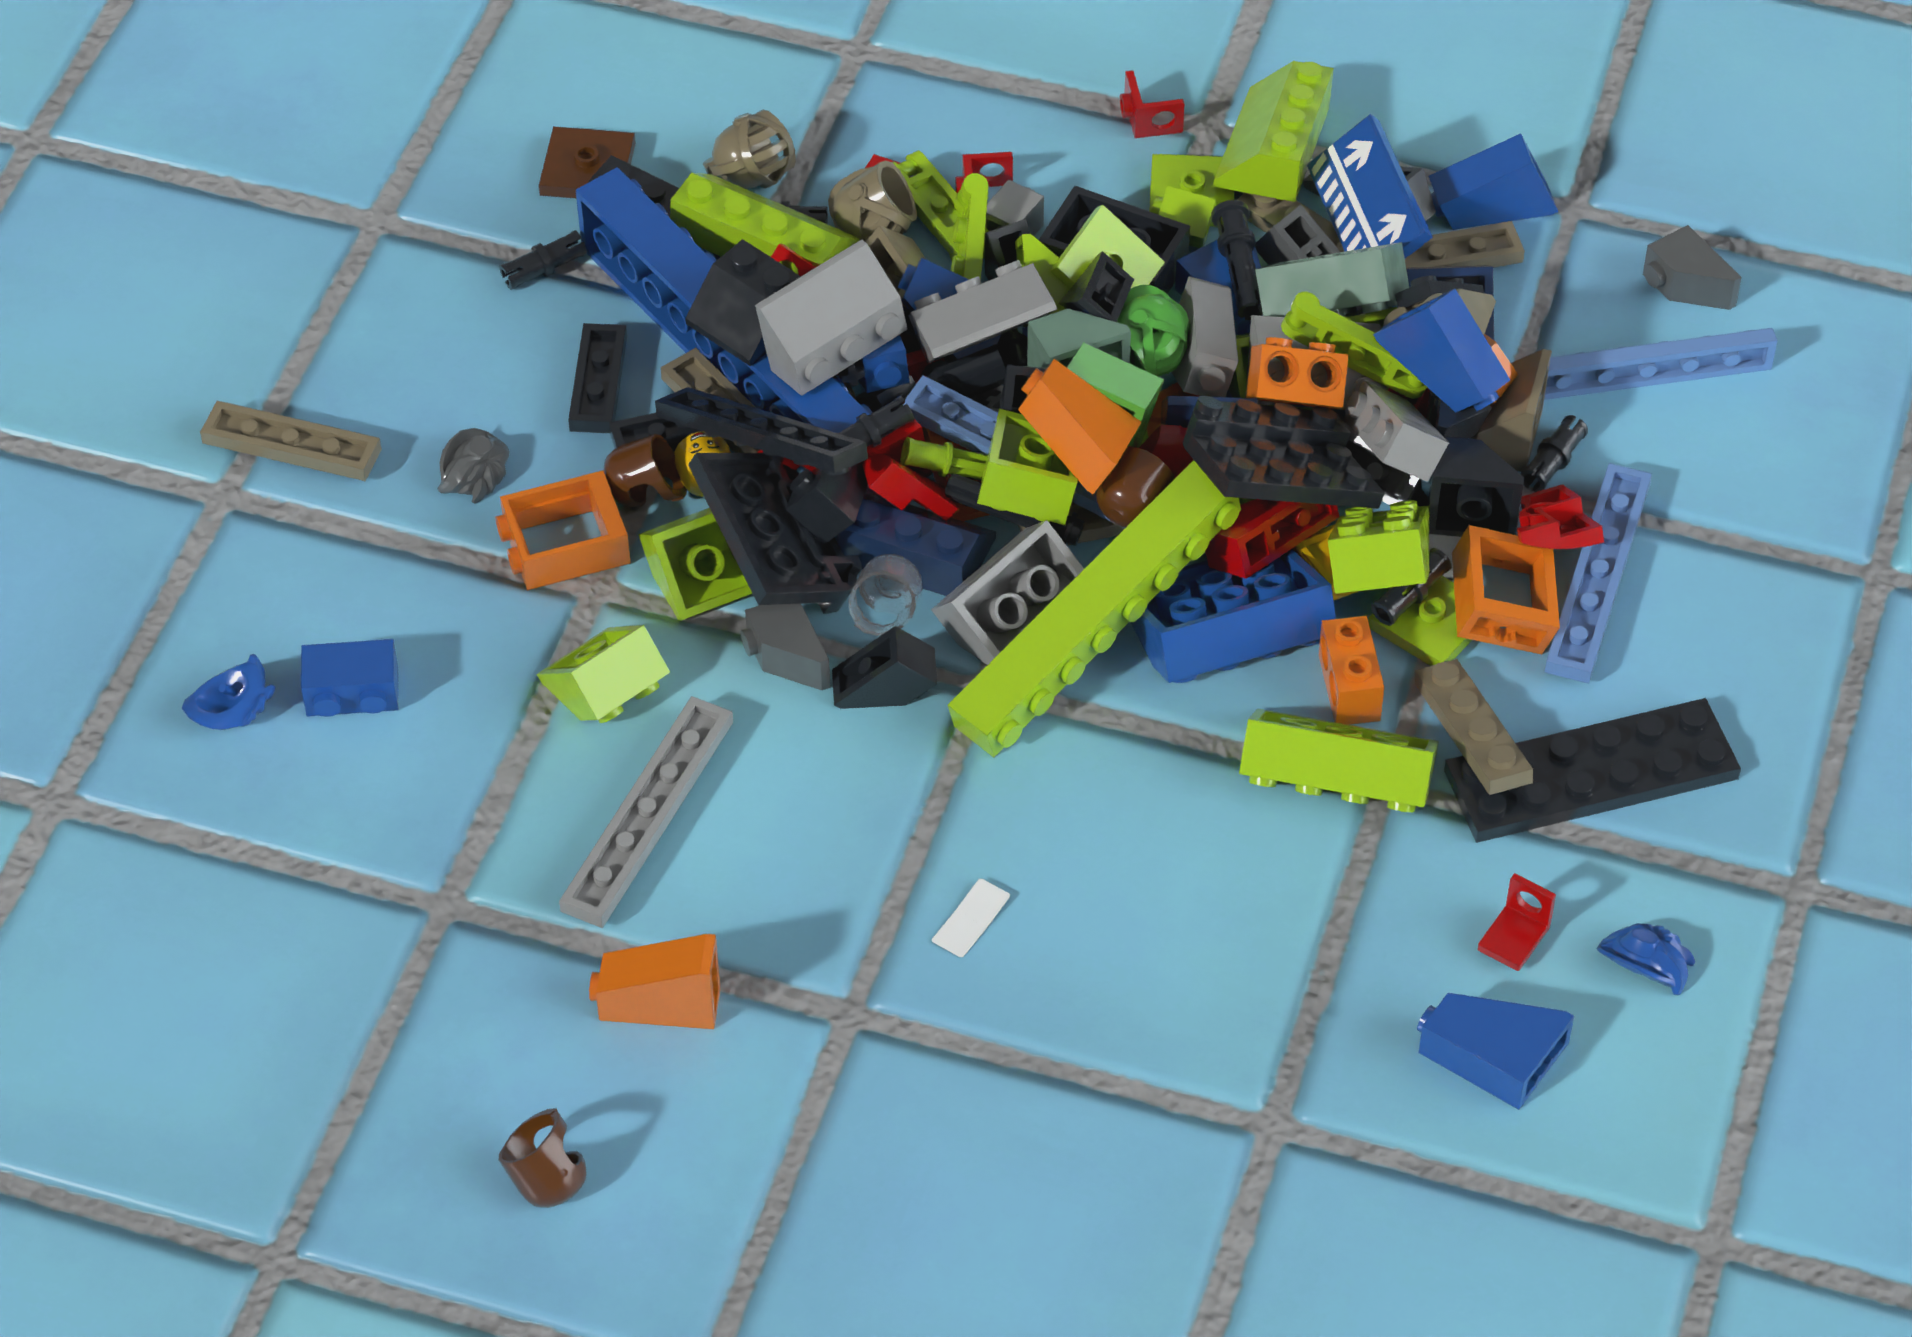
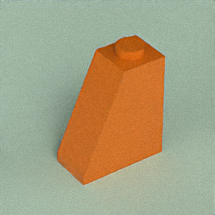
[1018,359,1141,494]
[589,934,721,1029]

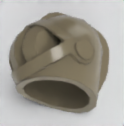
[703,109,796,189]
[828,160,917,242]

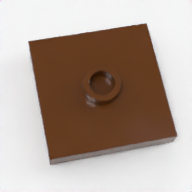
[539,126,636,199]

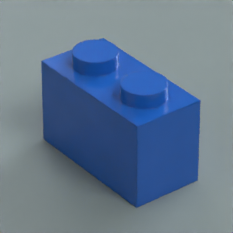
[301,639,399,717]

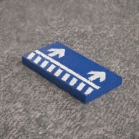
[1307,114,1433,259]

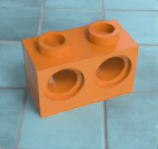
[1246,337,1349,410]
[1319,616,1384,725]

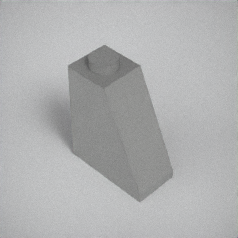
[1172,276,1238,397]

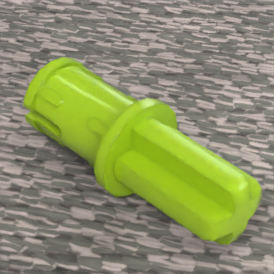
[900,437,988,481]

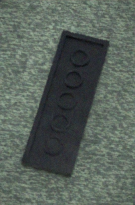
[1444,698,1741,843]

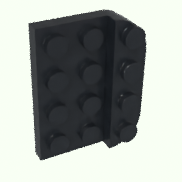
[1183,396,1385,509]
[688,453,862,614]

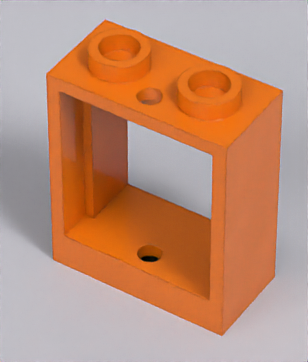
[495,470,631,590]
[1452,525,1560,655]

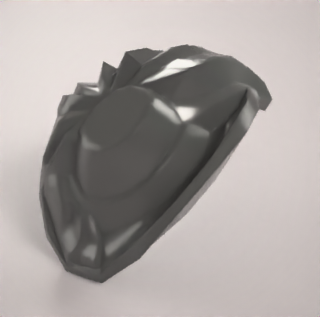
[437,428,510,504]

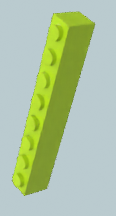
[947,460,1241,758]

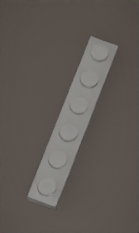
[559,696,733,928]

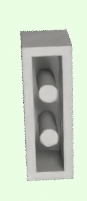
[1343,380,1449,482]

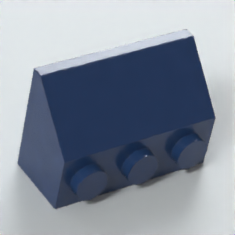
[838,493,996,596]

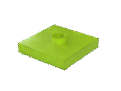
[1149,154,1234,227]
[1050,205,1165,289]
[1368,576,1472,666]

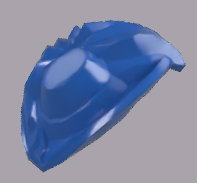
[182,654,276,730]
[1596,923,1695,995]

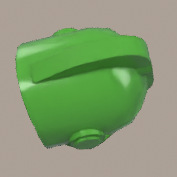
[1117,284,1190,377]

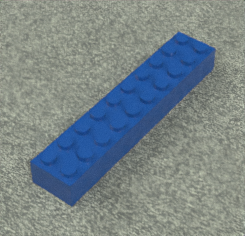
[576,167,872,471]

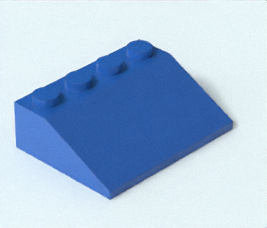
[1130,549,1336,683]

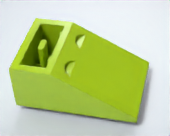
[1328,500,1429,594]

